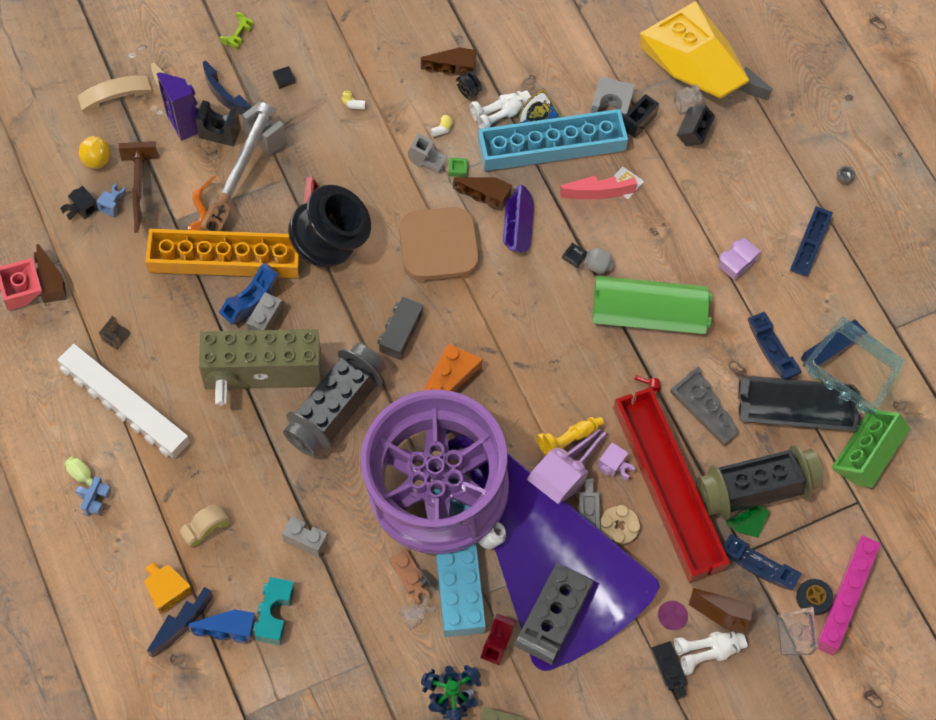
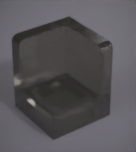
[99,316,130,350]

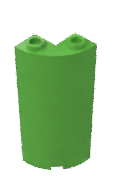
[592,276,712,334]

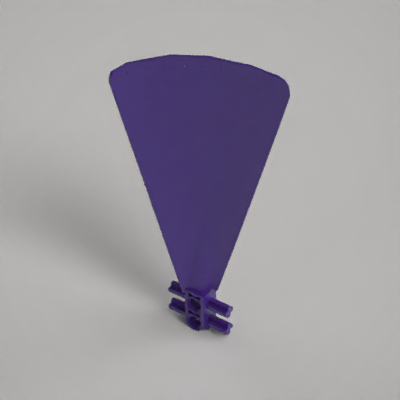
[446,407,660,671]

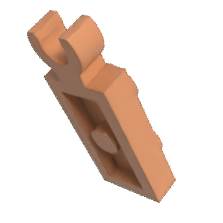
[389,549,430,605]

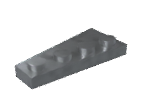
[670,367,739,446]

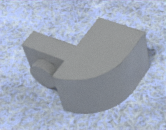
[408,133,447,173]

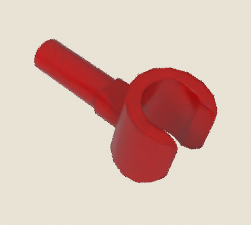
[634,375,660,392]

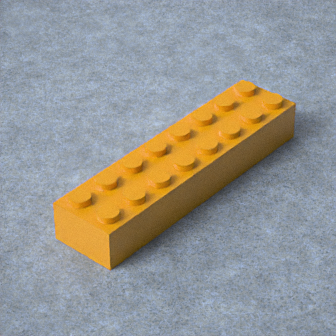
[145,229,300,278]

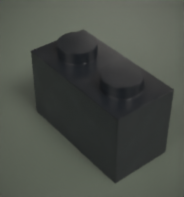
[623,94,659,138]
[677,104,715,146]

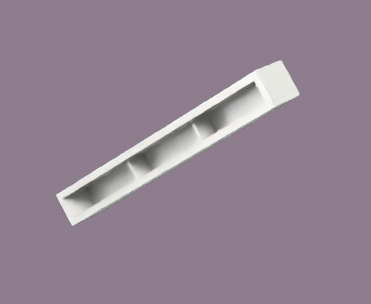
[57,344,190,460]

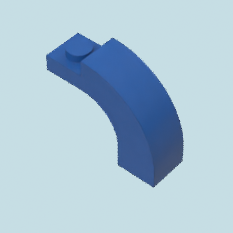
[219,263,279,325]

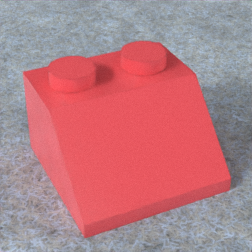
[0,258,42,311]

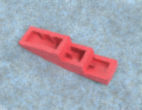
[560,176,637,199]

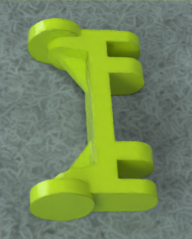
[219,12,254,49]

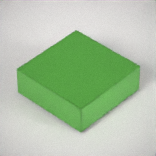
[448,157,468,177]

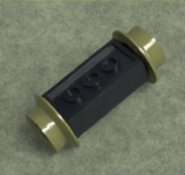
[696,445,824,520]

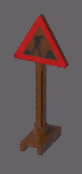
[119,141,158,233]

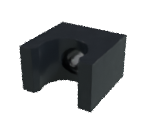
[195,100,241,147]

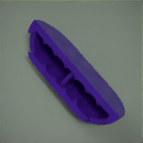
[503,184,534,253]

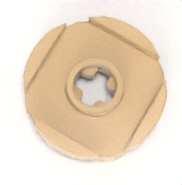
[600,505,640,546]

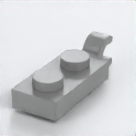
[579,479,600,530]

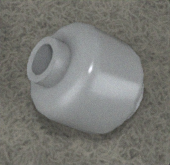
[585,247,614,275]

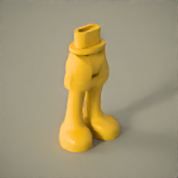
[536,417,604,455]

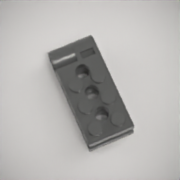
[515,563,593,665]

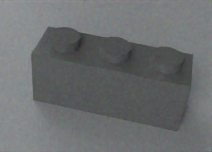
[377,296,423,360]

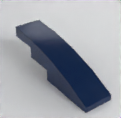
[147,587,213,658]

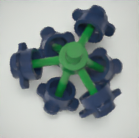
[421,665,481,720]

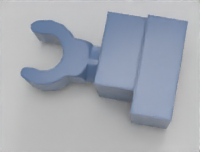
[96,184,126,218]

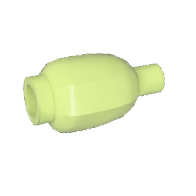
[64,456,93,487]

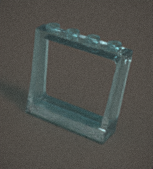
[802,316,906,415]

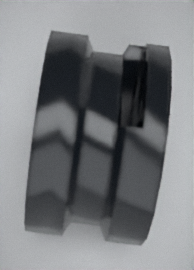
[456,71,482,99]

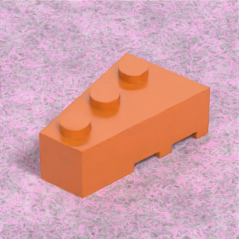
[423,344,483,393]

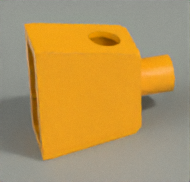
[144,562,193,615]

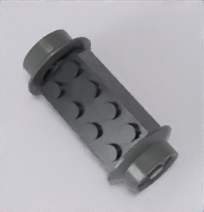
[283,343,386,457]

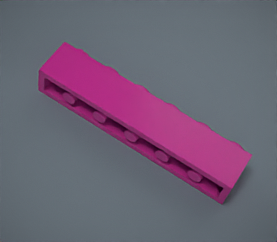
[814,535,881,656]

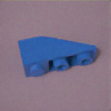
[188,609,256,643]

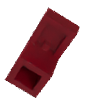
[480,613,516,665]

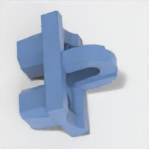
[75,476,112,516]

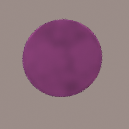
[658,601,688,630]

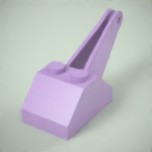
[527,427,607,504]

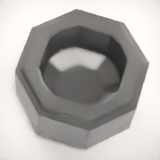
[837,166,855,185]

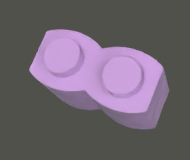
[718,238,761,280]

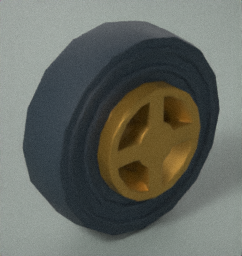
[796,579,833,616]

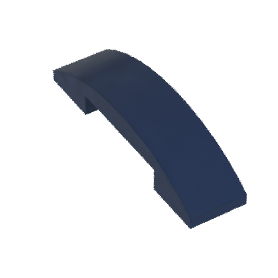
[203,60,251,115]
[748,311,802,380]
[723,534,802,591]

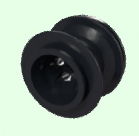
[288,185,371,268]

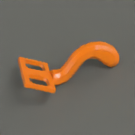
[187,175,216,231]

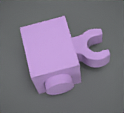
[597,442,635,480]

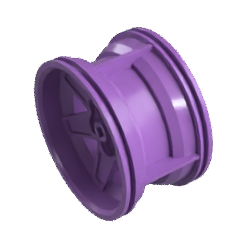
[361,390,509,554]

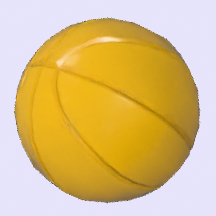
[78,136,111,169]

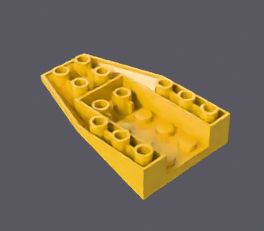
[640,1,749,99]

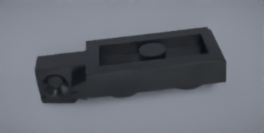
[650,641,687,700]

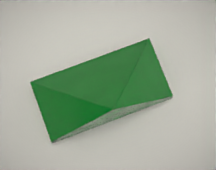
[725,505,769,538]

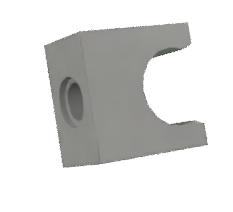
[591,76,635,118]
[242,102,286,157]

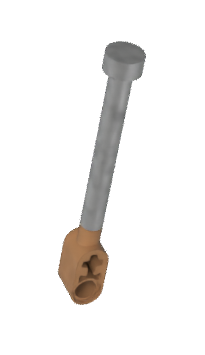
[200,102,277,231]

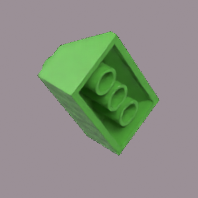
[831,409,910,488]

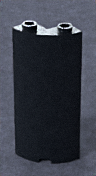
[738,375,861,431]

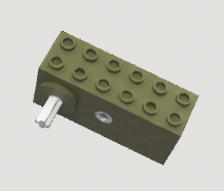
[199,329,321,406]

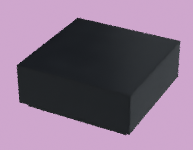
[272,66,296,89]
[562,242,588,268]

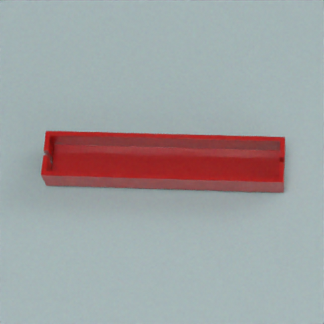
[613,387,730,583]

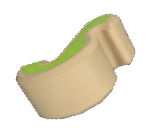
[179,505,230,547]

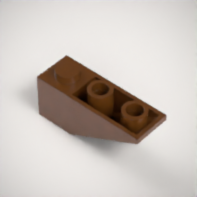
[421,47,477,76]
[453,177,512,211]
[34,244,66,303]

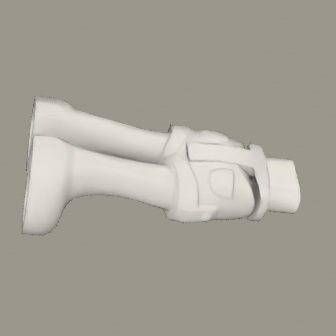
[470,90,531,129]
[674,631,748,675]

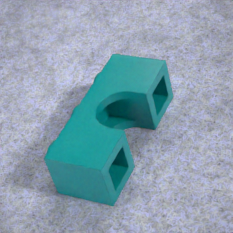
[253,577,295,646]

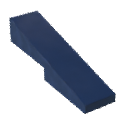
[790,206,833,277]
[801,319,868,373]

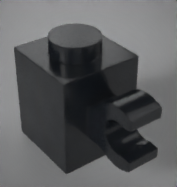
[60,185,98,220]

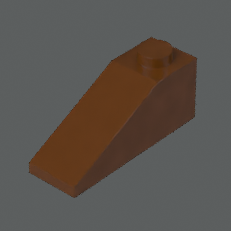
[688,588,753,634]

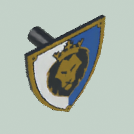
[518,88,562,123]

